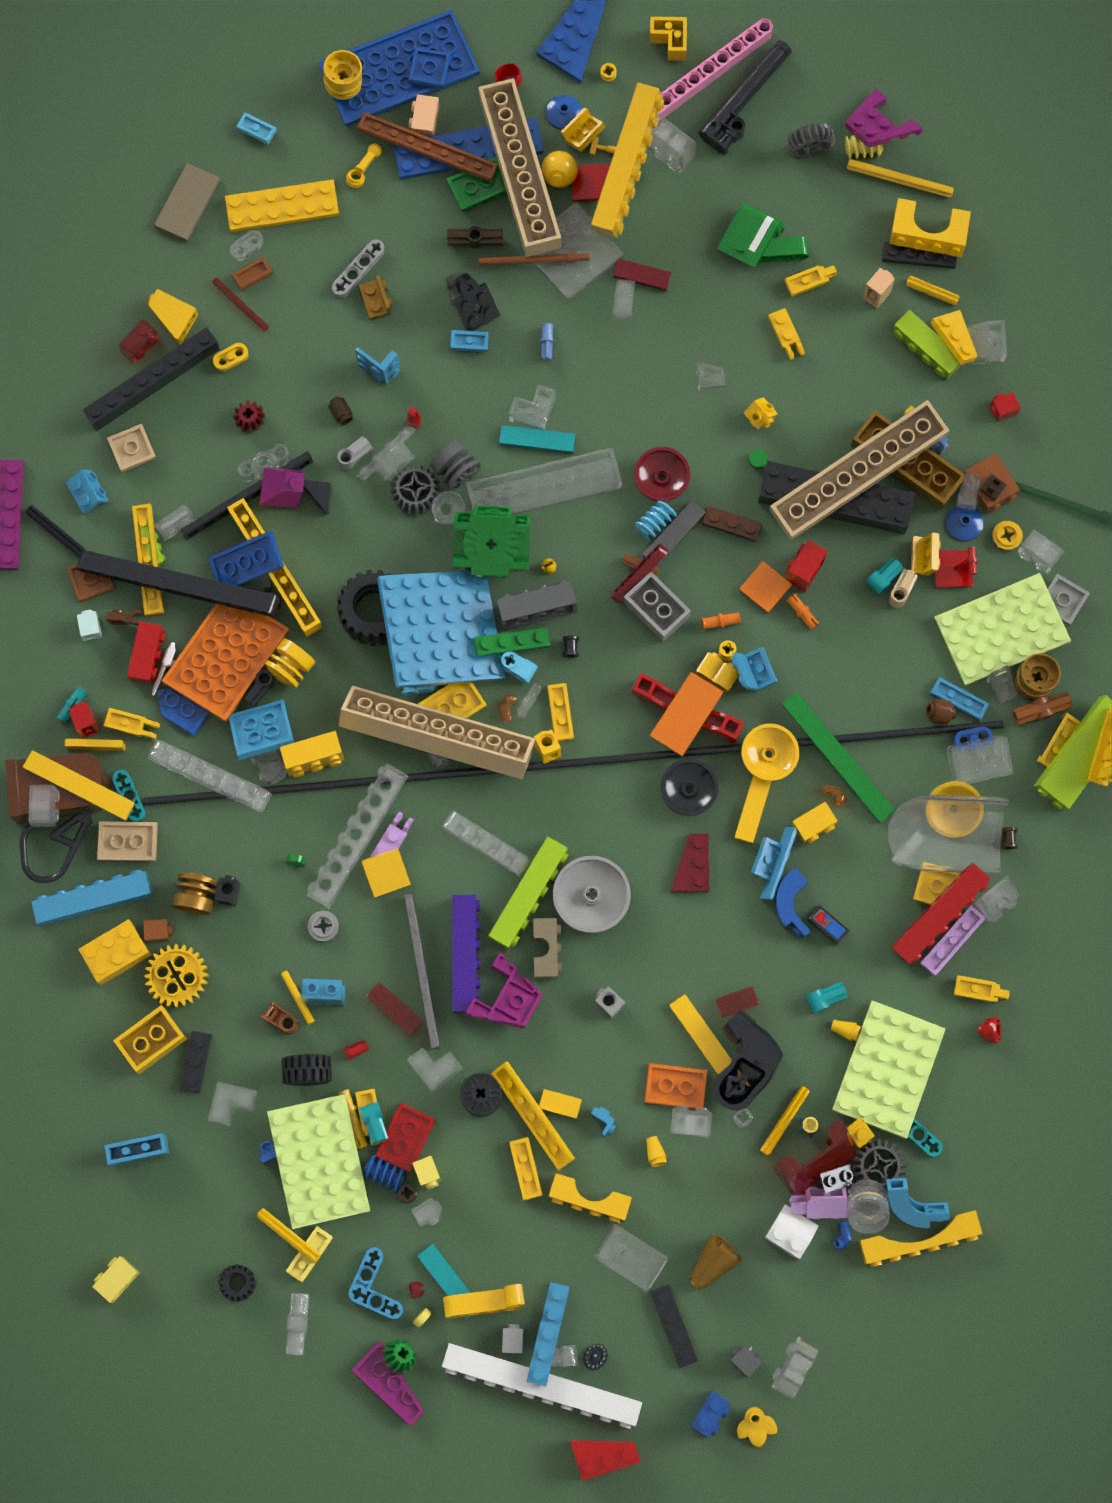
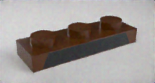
[702,506,762,542]

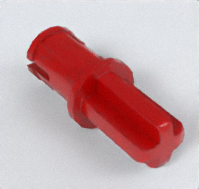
[406,407,421,429]

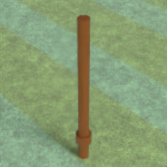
[479,252,590,266]

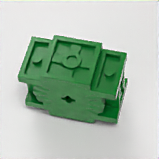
[452,505,531,578]

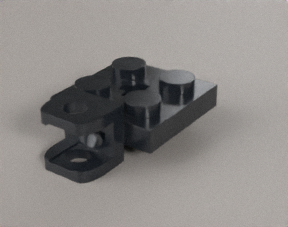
[452,273,500,331]

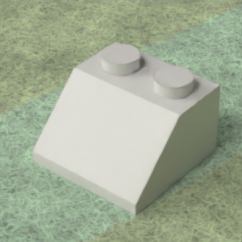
[764,1204,819,1260]

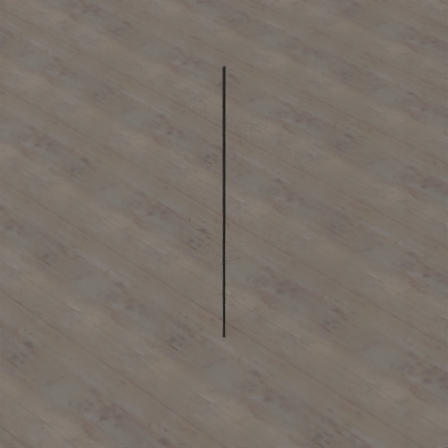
[143,720,1003,805]

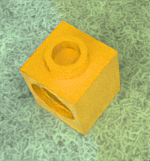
[534,729,561,764]

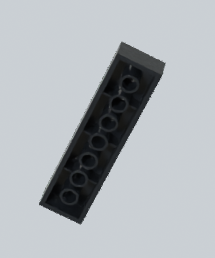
[758,461,915,534]

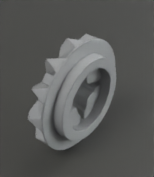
[308,911,339,942]

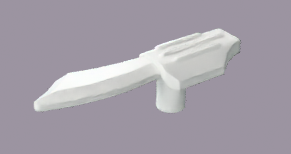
[152,642,175,696]

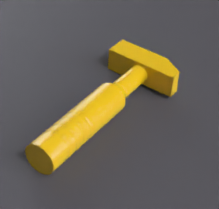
[589,137,616,156]

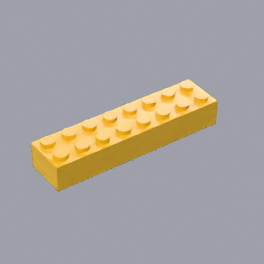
[591,83,664,239]

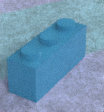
[104,1133,170,1167]

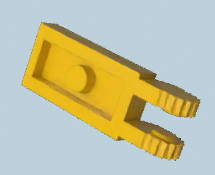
[768,308,805,360]
[103,708,160,740]

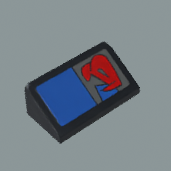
[807,905,850,945]

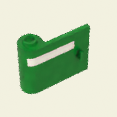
[717,203,785,268]

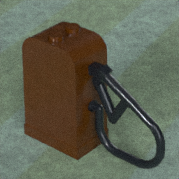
[5,753,110,883]

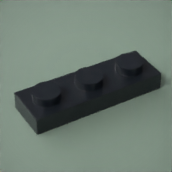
[180,1031,212,1093]

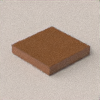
[66,563,115,603]

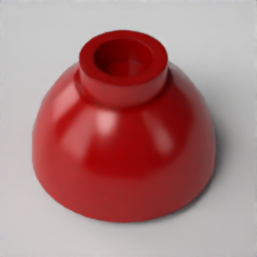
[978,1016,1002,1044]

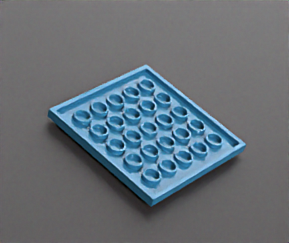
[377,571,505,688]

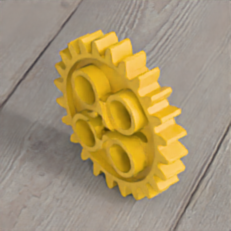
[144,944,209,1008]

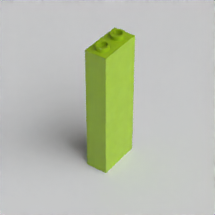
[1033,695,1112,810]

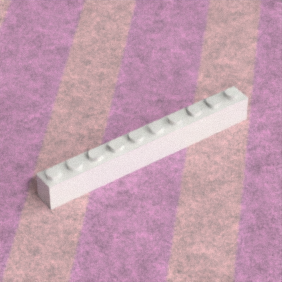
[442,1343,642,1429]

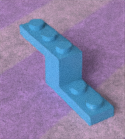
[526,1282,570,1387]

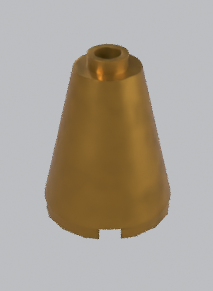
[690,1233,743,1290]

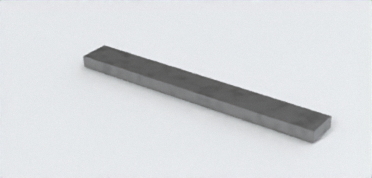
[404,894,440,1050]

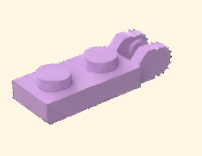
[371,812,414,857]

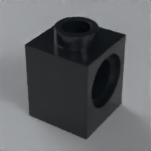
[214,875,240,906]

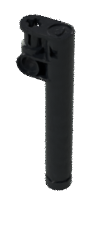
[698,40,792,155]

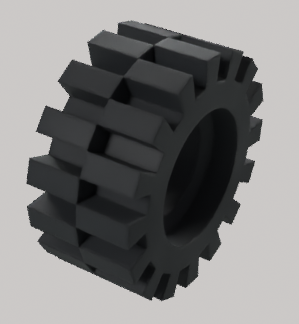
[218,1264,256,1301]

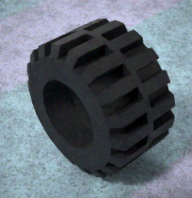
[282,1054,332,1086]

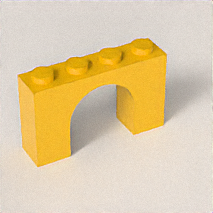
[889,198,971,257]

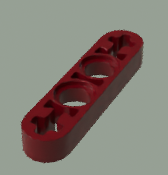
[610,543,668,604]

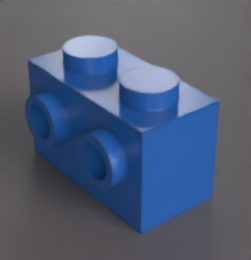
[691,1391,730,1438]

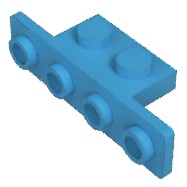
[751,827,798,900]

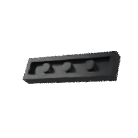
[882,242,957,269]
[650,1285,698,1368]

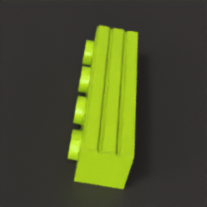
[138,519,166,566]

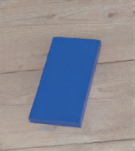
[209,531,284,586]

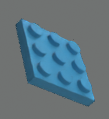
[229,699,294,760]

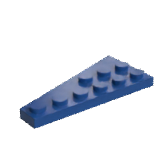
[536,0,607,83]

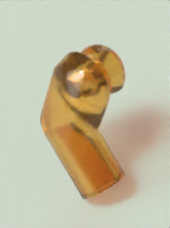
[499,694,517,722]
[822,784,847,807]

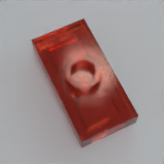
[716,986,759,1018]

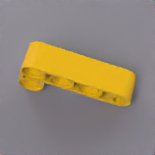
[443,1284,525,1319]

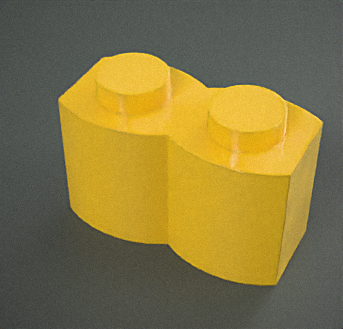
[695,652,739,694]

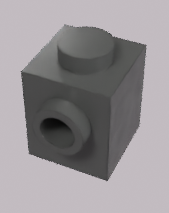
[730,1346,762,1378]

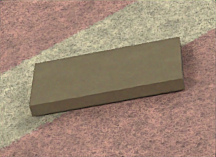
[154,163,220,242]

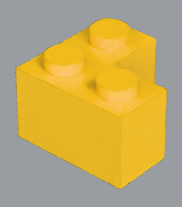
[650,17,687,61]

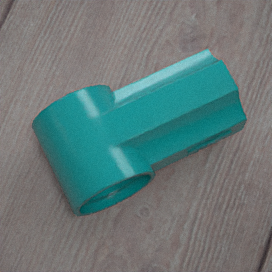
[866,557,904,595]
[806,982,848,1014]
[359,1102,388,1144]

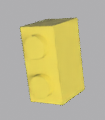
[413,1156,441,1190]
[92,1256,140,1303]

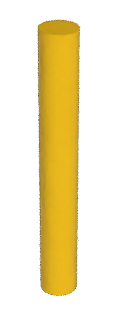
[281,971,315,1025]

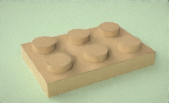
[97,821,158,862]

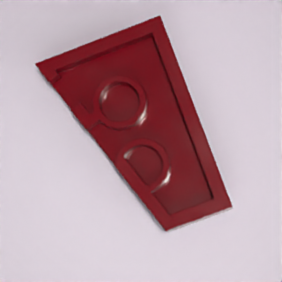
[671,834,710,892]

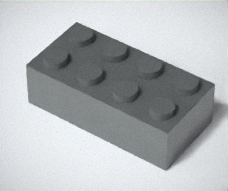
[497,580,577,631]

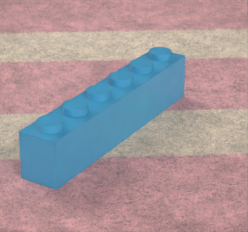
[31,870,153,927]

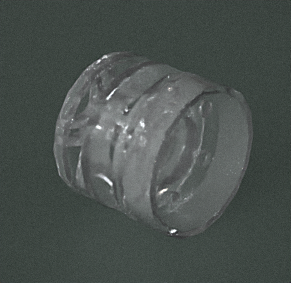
[847,1180,890,1234]

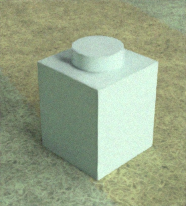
[77,610,103,641]

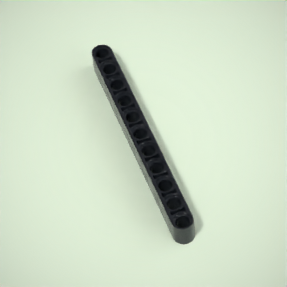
[76,550,279,617]

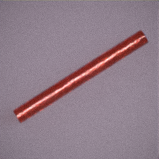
[212,277,269,331]

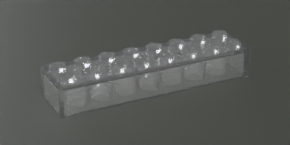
[466,447,622,515]

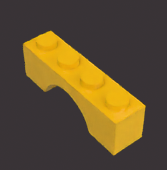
[549,1173,632,1224]

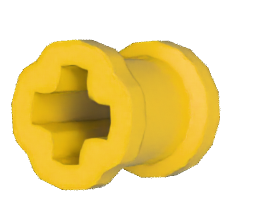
[719,640,736,662]

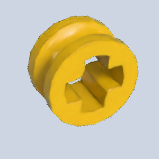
[600,63,617,82]

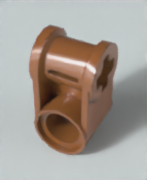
[260,1001,299,1034]

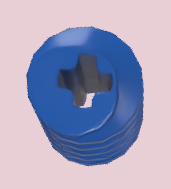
[362,1155,407,1194]

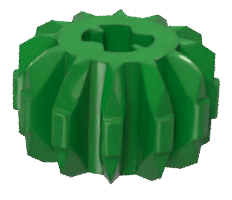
[382,1339,417,1375]

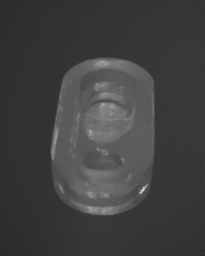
[230,230,264,261]

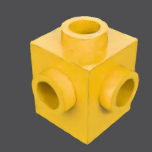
[744,397,778,429]

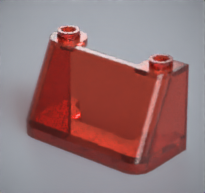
[772,1118,856,1195]

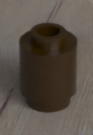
[328,397,353,426]

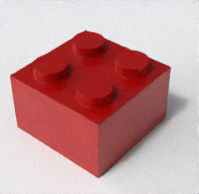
[785,540,828,592]

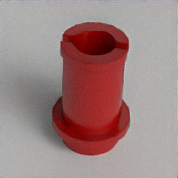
[343,1039,369,1060]

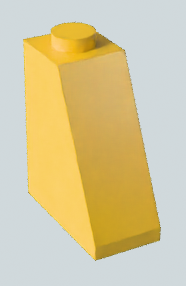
[148,289,198,345]

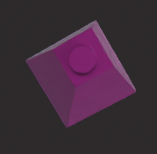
[259,467,305,508]

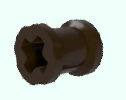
[1001,827,1018,850]
[398,1184,417,1203]

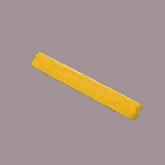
[760,1086,810,1156]
[257,1208,321,1263]

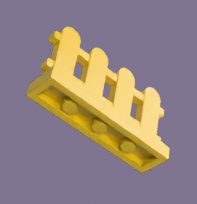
[1087,707,1112,787]

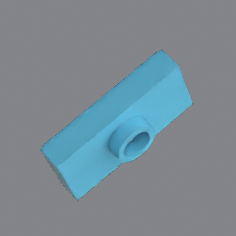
[236,112,277,145]

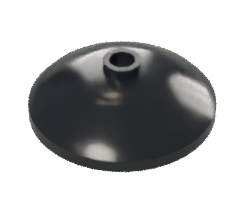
[660,759,718,816]

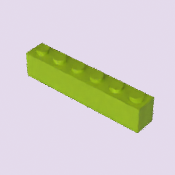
[488,836,569,950]

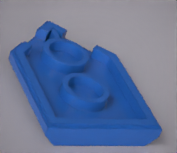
[156,688,210,736]

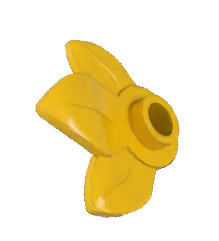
[737,1407,777,1448]

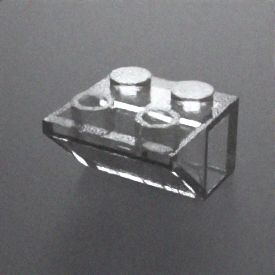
[966,320,1007,364]

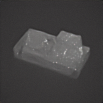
[613,279,635,318]

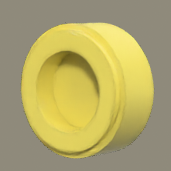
[413,1308,431,1327]

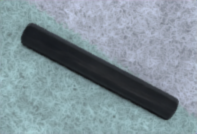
[25,505,85,557]

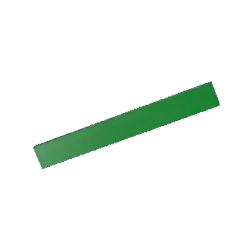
[781,692,895,823]

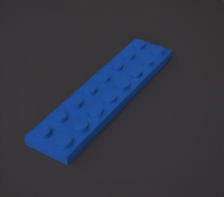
[393,117,543,180]

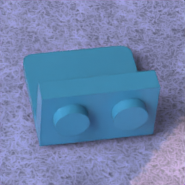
[355,347,400,384]
[732,647,778,691]

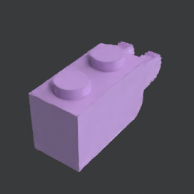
[790,1187,847,1219]

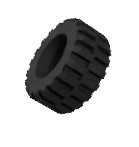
[337,570,392,646]

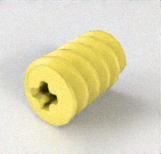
[845,135,884,159]

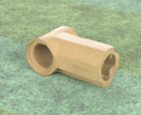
[889,569,918,608]

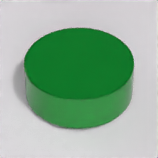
[749,449,768,469]
[286,854,306,867]

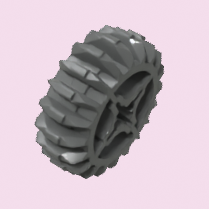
[786,123,836,159]
[390,464,441,515]
[853,1139,907,1194]

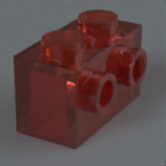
[118,319,160,364]

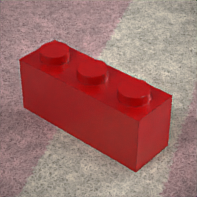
[127,621,166,684]

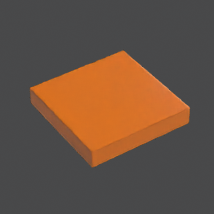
[739,561,792,614]

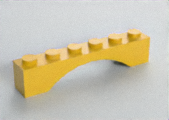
[858,1210,982,1267]

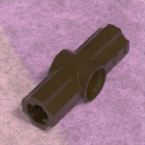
[447,226,503,249]

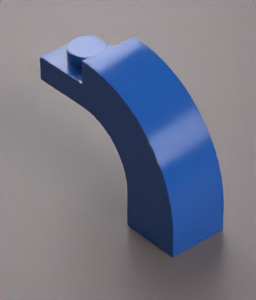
[775,867,810,939]

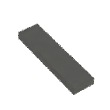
[642,501,706,567]

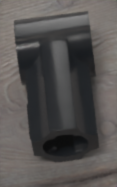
[242,670,275,707]

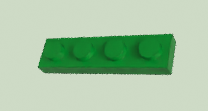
[473,627,551,657]

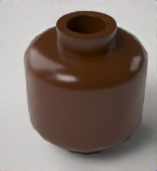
[926,699,956,725]

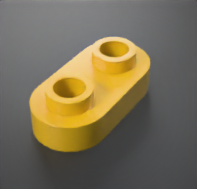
[213,343,249,372]

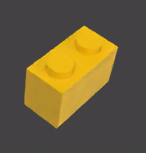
[791,802,838,844]

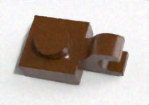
[106,610,142,626]

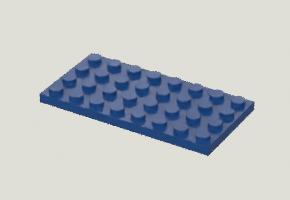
[318,10,480,127]

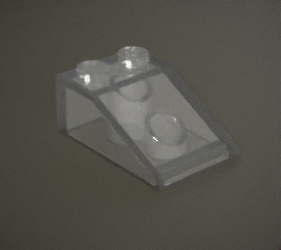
[594,1223,669,1292]

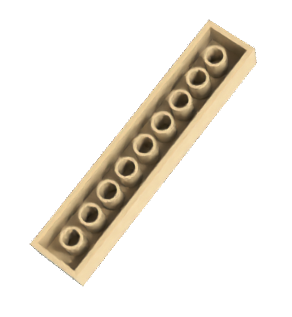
[478,78,562,257]
[769,400,950,541]
[339,686,535,780]

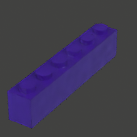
[452,895,480,1014]

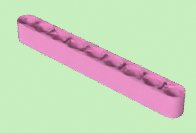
[657,19,773,122]

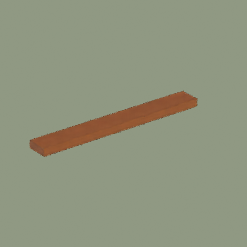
[357,112,499,183]

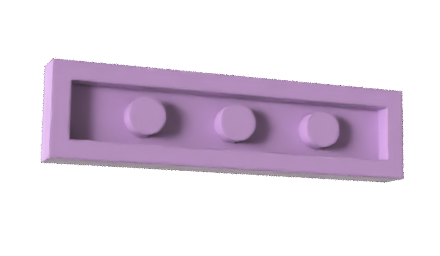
[920,905,986,976]

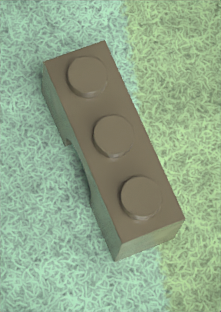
[533,918,562,979]

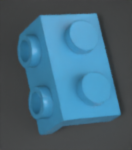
[66,470,109,514]

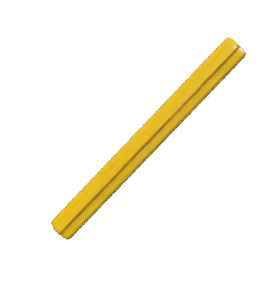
[847,159,954,198]

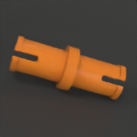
[786,593,820,630]
[701,612,741,630]

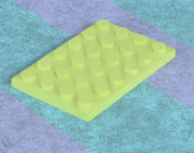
[934,573,1071,686]
[832,1001,946,1139]
[267,1094,370,1229]

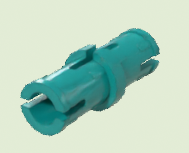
[56,686,88,724]

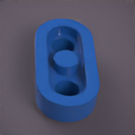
[953,726,992,750]

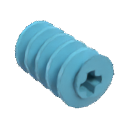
[635,501,677,542]

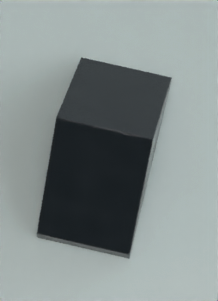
[303,480,332,515]

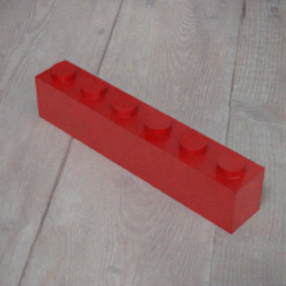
[891,862,990,964]

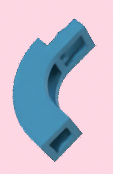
[886,1178,950,1228]

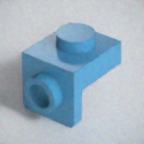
[591,1106,616,1137]

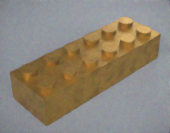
[851,411,967,511]

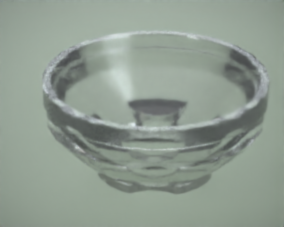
[431,491,465,526]

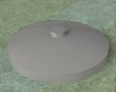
[553,856,631,934]

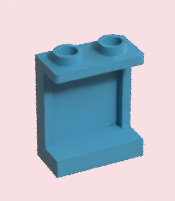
[301,979,346,1006]

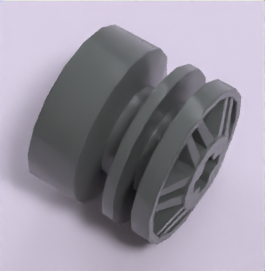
[430,440,481,490]

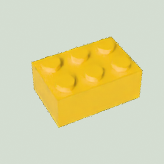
[280,731,345,778]
[78,919,152,985]
[113,1005,187,1074]

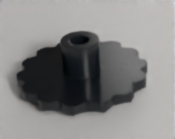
[583,1344,608,1371]

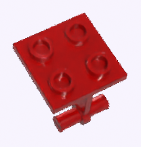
[934,547,978,588]

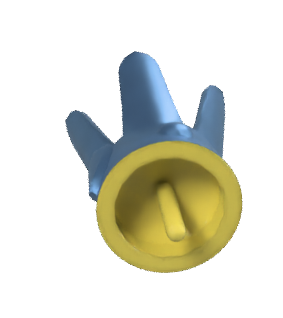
[799,1117,819,1137]

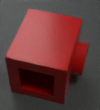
[989,392,1021,422]

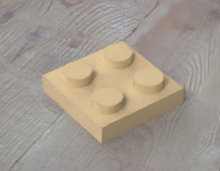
[107,424,157,473]

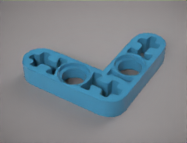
[349,1247,404,1319]

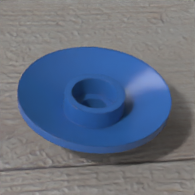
[546,95,582,129]
[945,505,983,541]

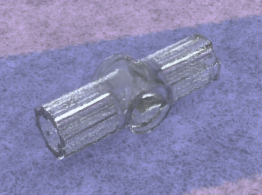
[286,1293,309,1356]

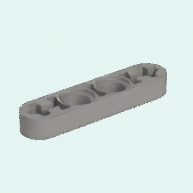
[332,239,385,298]

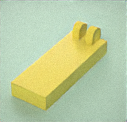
[286,1226,333,1283]

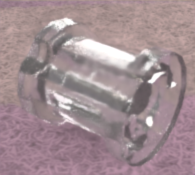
[734,1108,752,1128]

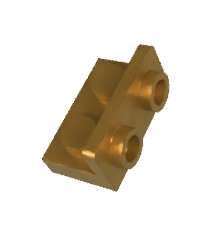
[359,275,393,321]

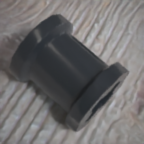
[562,635,580,658]

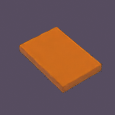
[644,1063,708,1110]

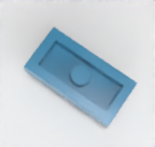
[450,330,489,352]

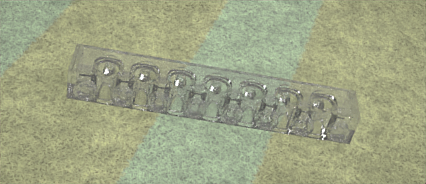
[306,763,408,909]

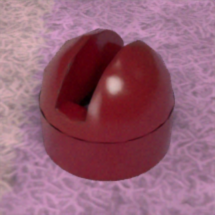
[409,1282,425,1299]

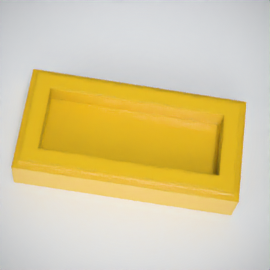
[539,1089,582,1119]

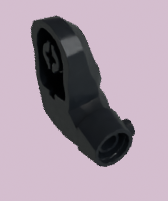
[713,1010,783,1111]

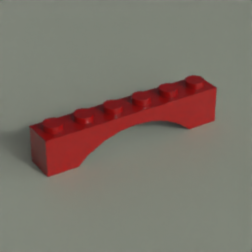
[632,673,744,744]

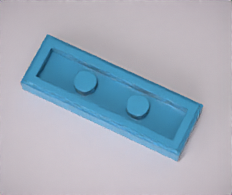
[929,677,990,721]

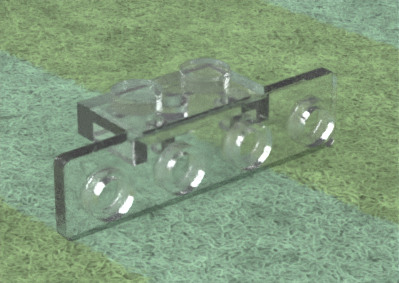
[356,426,416,482]

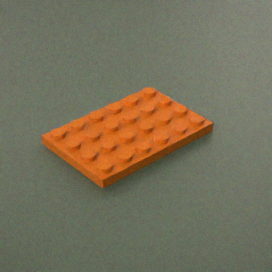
[162,604,290,722]

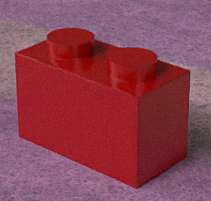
[68,702,101,739]

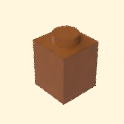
[143,919,173,943]

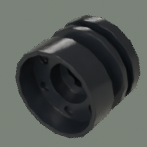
[460,1073,502,1117]

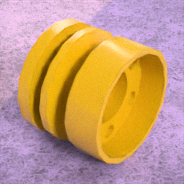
[323,50,362,100]
[264,639,316,688]

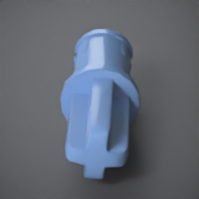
[540,323,554,361]

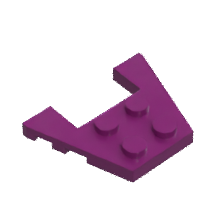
[845,89,923,148]
[465,952,543,1029]

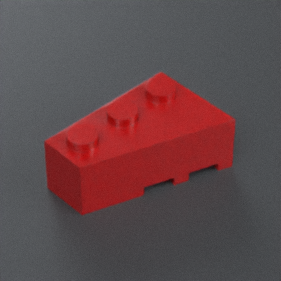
[570,1440,640,1481]

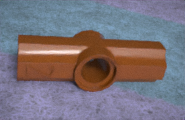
[1012,692,1073,726]

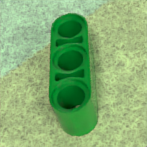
[759,237,809,263]

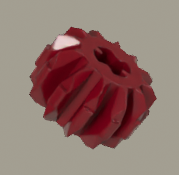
[233,400,265,432]

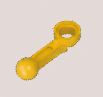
[346,143,382,188]

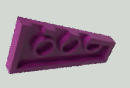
[351,1341,424,1427]

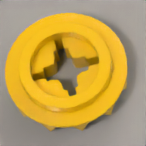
[992,521,1023,551]

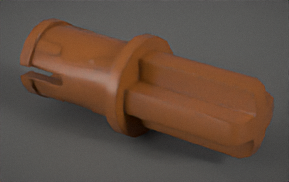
[622,554,660,576]

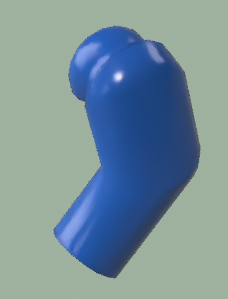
[833,1221,852,1250]

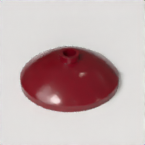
[634,447,690,502]

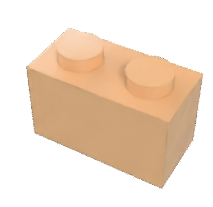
[409,95,439,137]
[863,268,895,309]

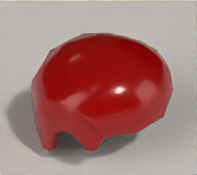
[494,63,522,88]

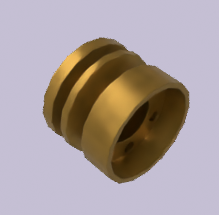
[1014,653,1061,701]
[171,873,218,915]

